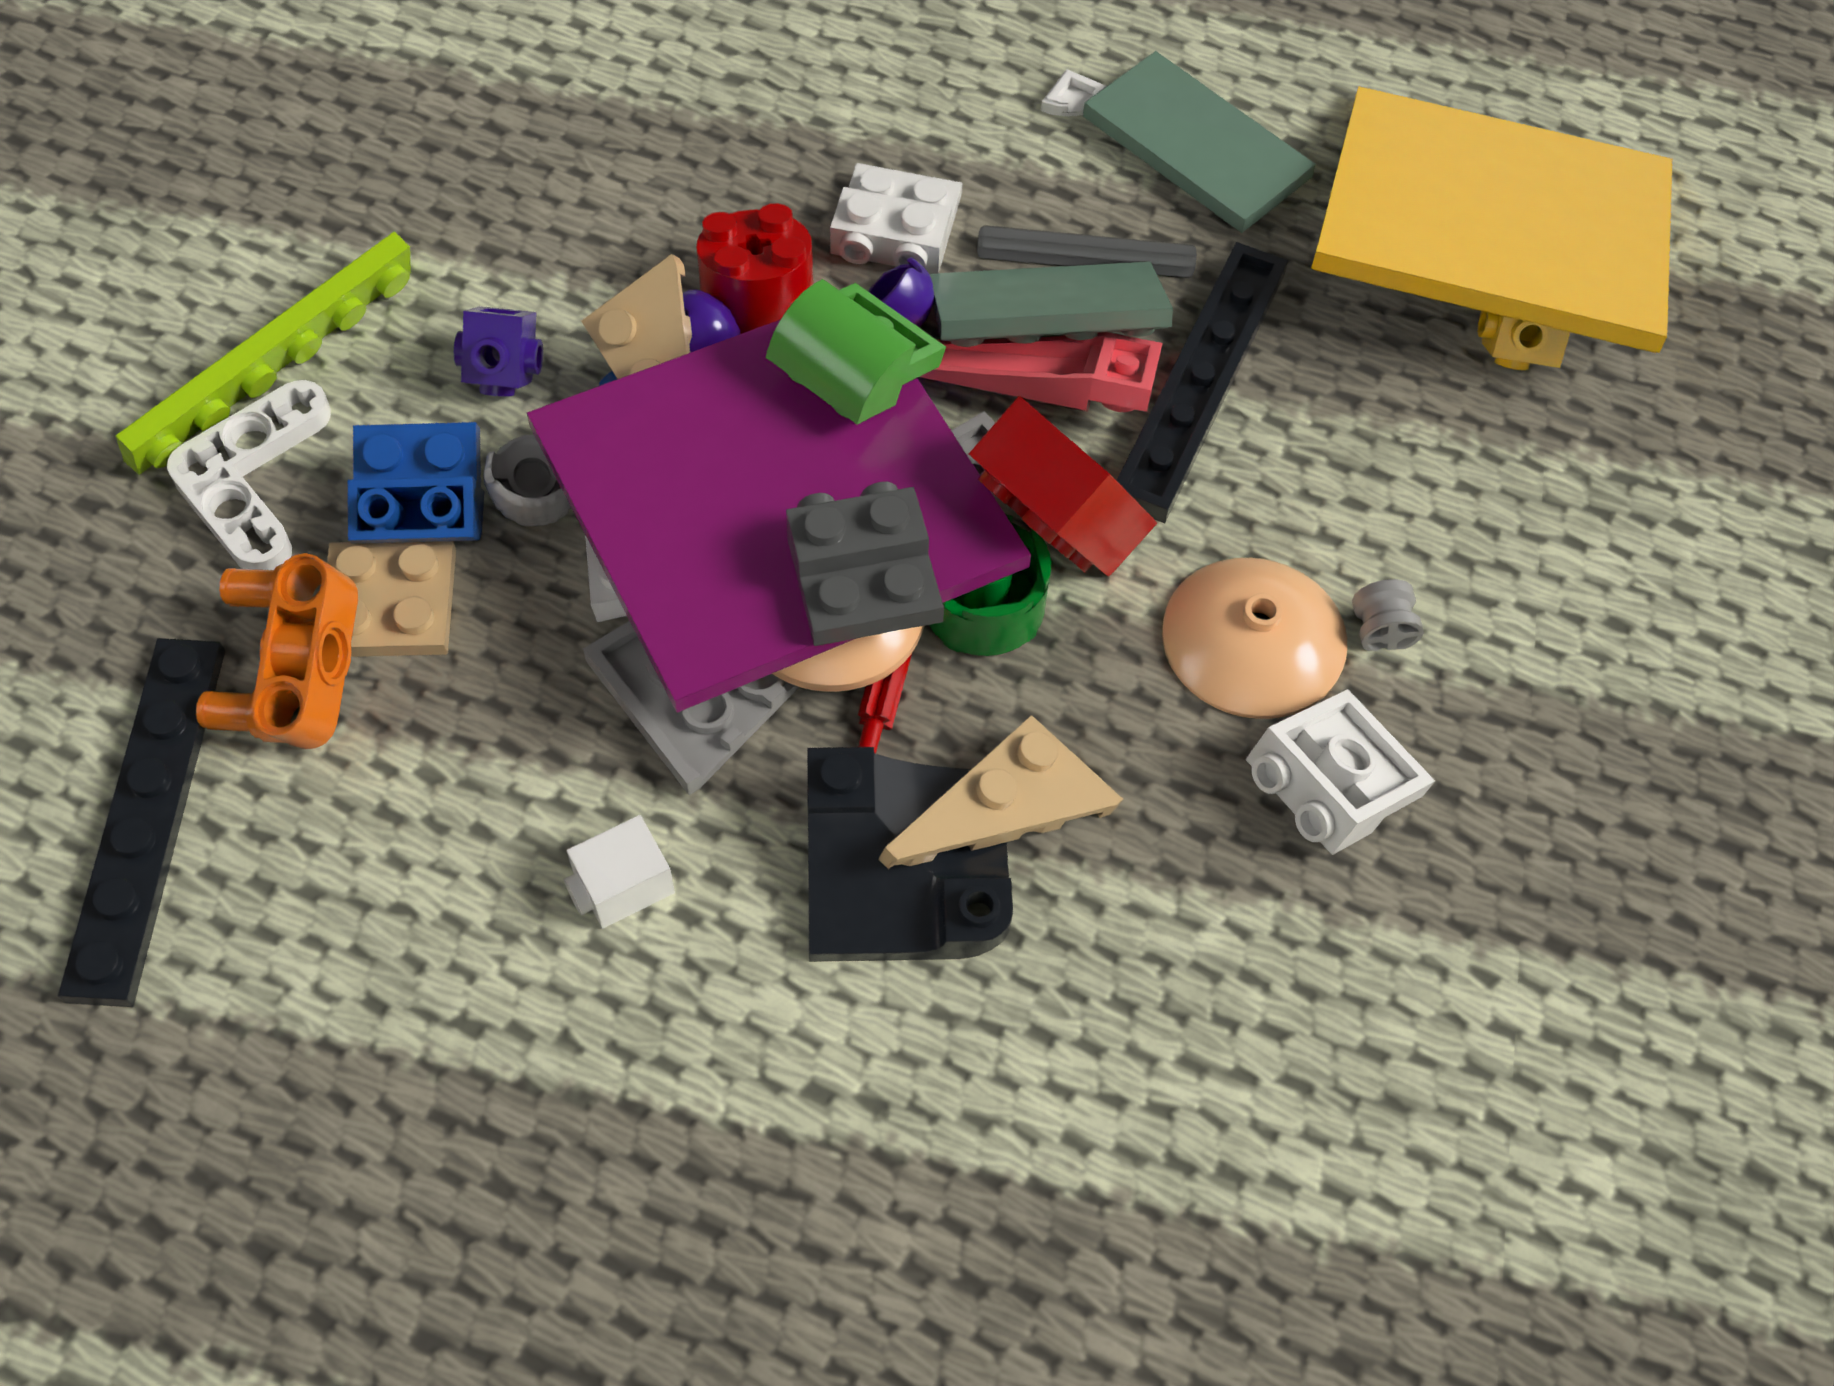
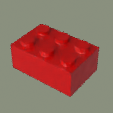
[968,395,1157,576]

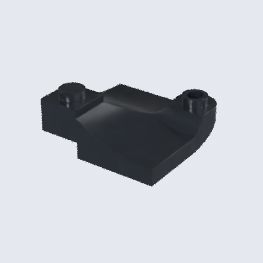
[807,747,1013,962]

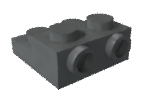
[786,482,944,646]

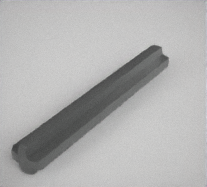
[977,225,1197,278]

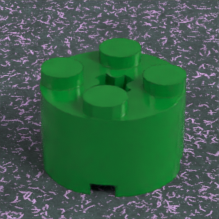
[929,514,1051,656]

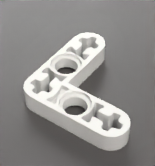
[167,380,331,570]

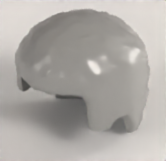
[483,435,571,526]

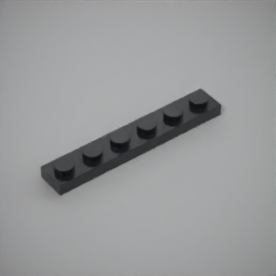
[1116,242,1289,523]
[58,638,225,1007]

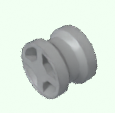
[1352,579,1424,651]

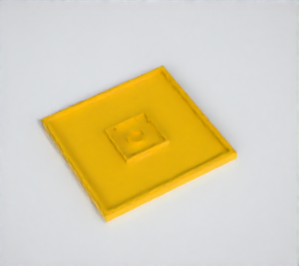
[1311,86,1672,353]

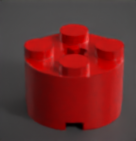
[696,203,813,334]

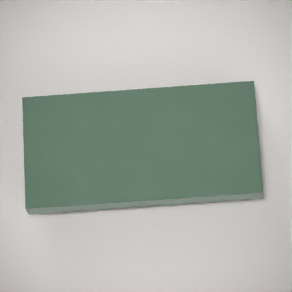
[1083,51,1316,233]
[929,261,1173,347]

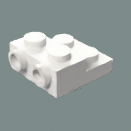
[830,163,962,273]
[1246,689,1435,855]

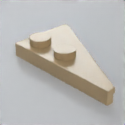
[581,254,692,379]
[878,715,1123,869]

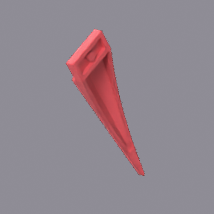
[919,332,1162,412]

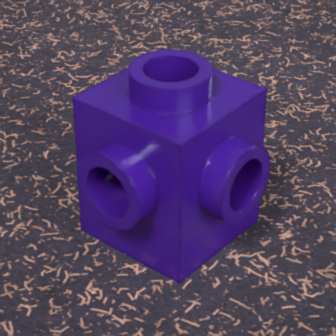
[453,306,543,396]

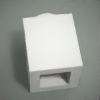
[564,815,675,929]

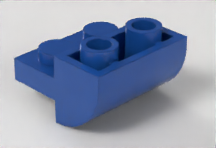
[347,422,485,544]

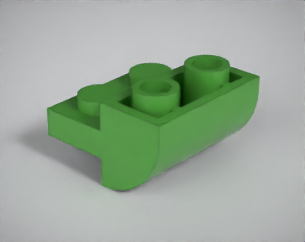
[766,279,946,424]

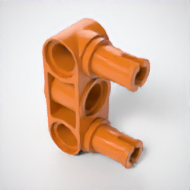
[196,553,358,749]

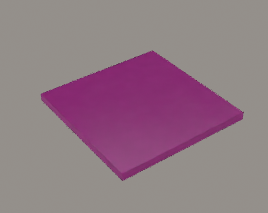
[527,320,1031,713]

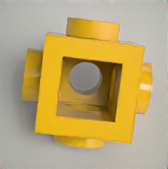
[1477,311,1571,370]

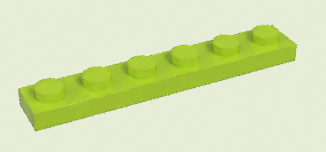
[115,231,411,475]

